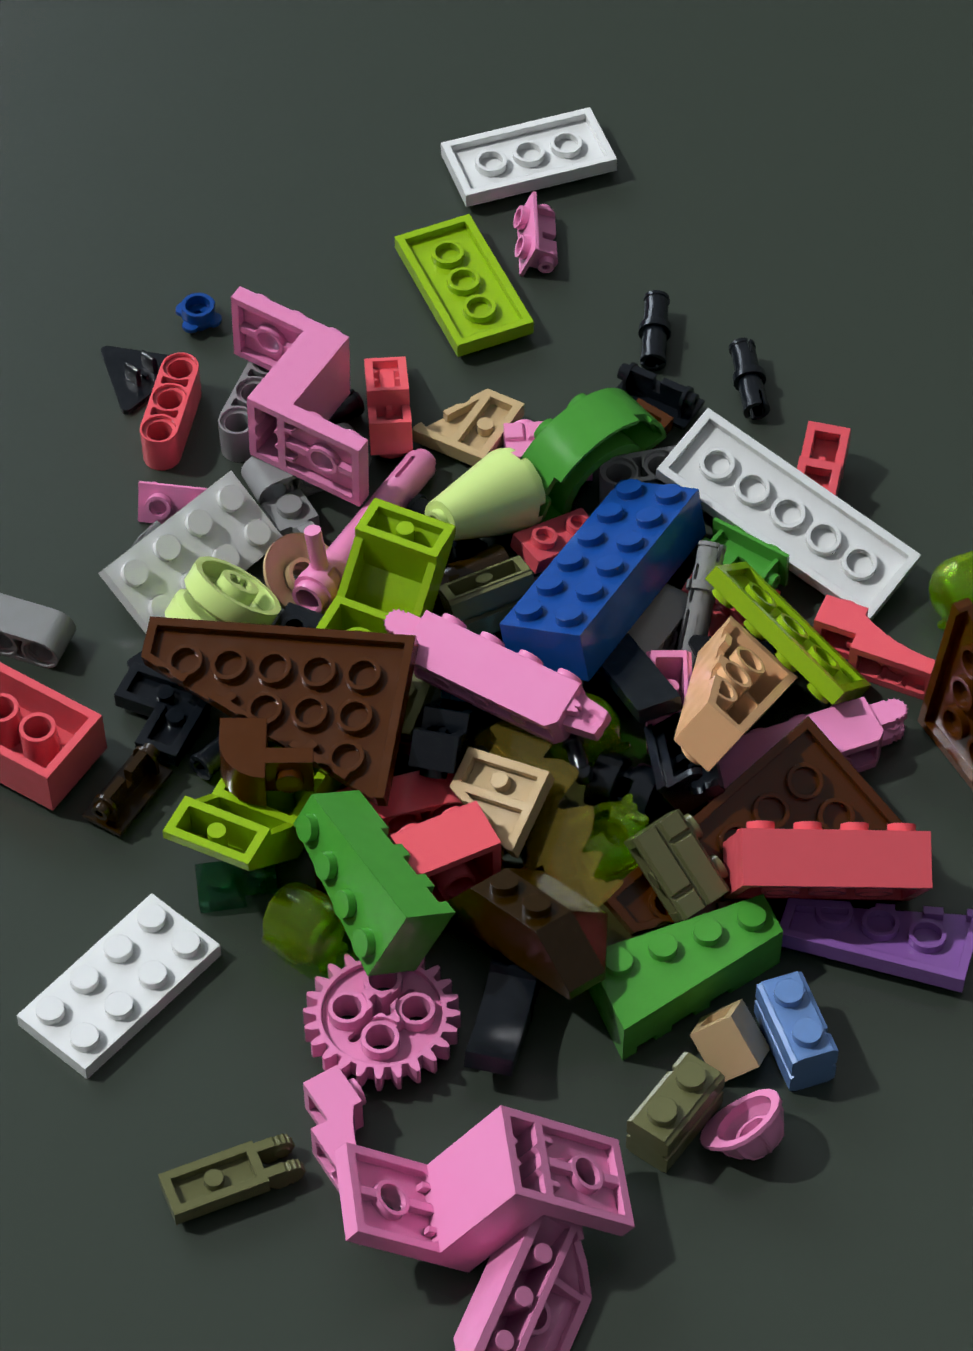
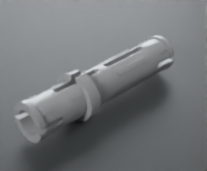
[677,540,727,671]

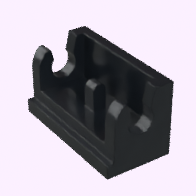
[644,712,725,816]

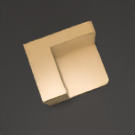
[690,999,770,1082]

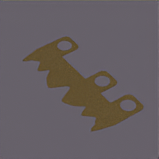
[463,720,624,907]

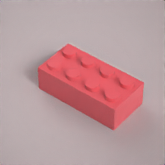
[0,662,107,811]
[723,820,933,901]

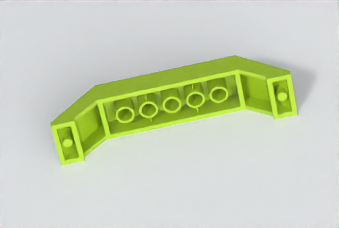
[162,497,456,871]

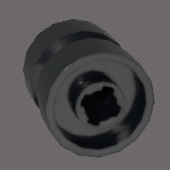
[584,749,663,828]

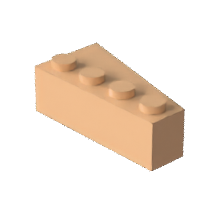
[674,616,798,772]

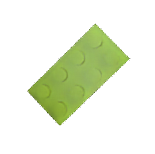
[394,214,534,357]
[705,561,871,705]

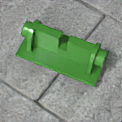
[702,517,789,590]

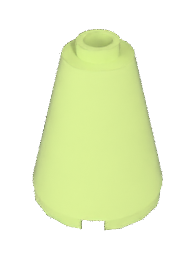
[425,447,546,541]

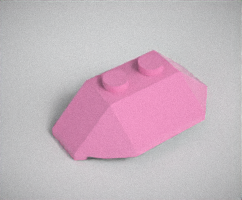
[453,1215,592,1351]

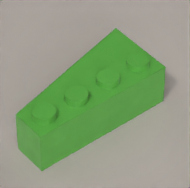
[293,790,455,976]
[588,894,783,1061]

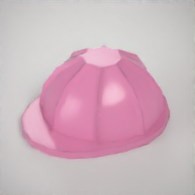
[700,1089,784,1161]

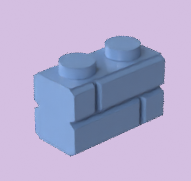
[754,971,839,1091]

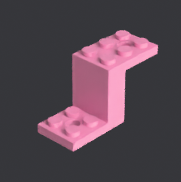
[231,286,369,507]
[334,1105,635,1273]

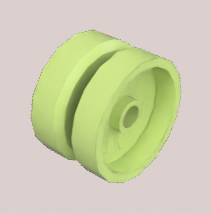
[164,556,281,625]

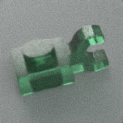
[195,861,279,913]

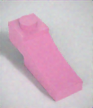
[303,1065,367,1194]

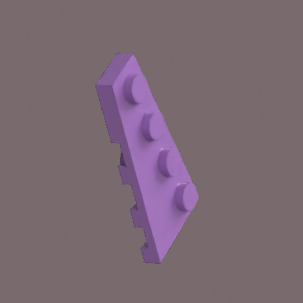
[780,898,973,993]

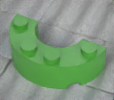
[520,388,666,524]

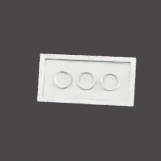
[441,107,617,207]
[98,471,282,634]
[16,893,221,1079]

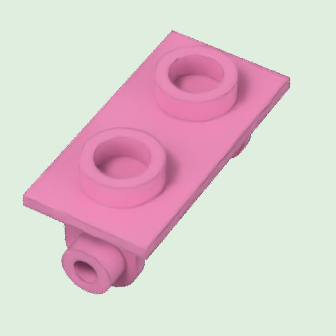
[513,191,558,277]
[138,481,207,524]

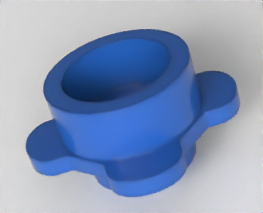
[175,293,222,333]

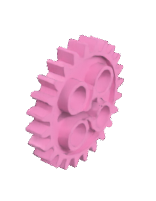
[303,953,461,1091]

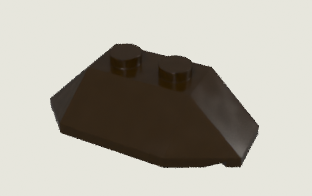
[447,868,608,1000]

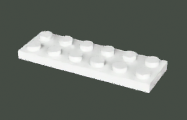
[655,408,921,621]

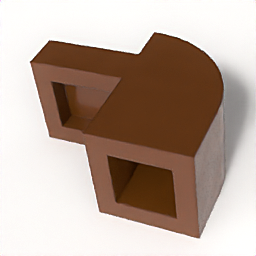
[219,718,314,806]

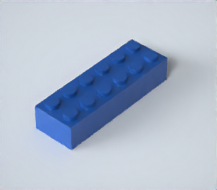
[499,479,706,681]

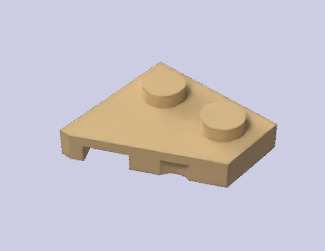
[412,388,525,466]
[449,747,555,858]

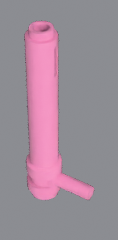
[292,448,436,613]

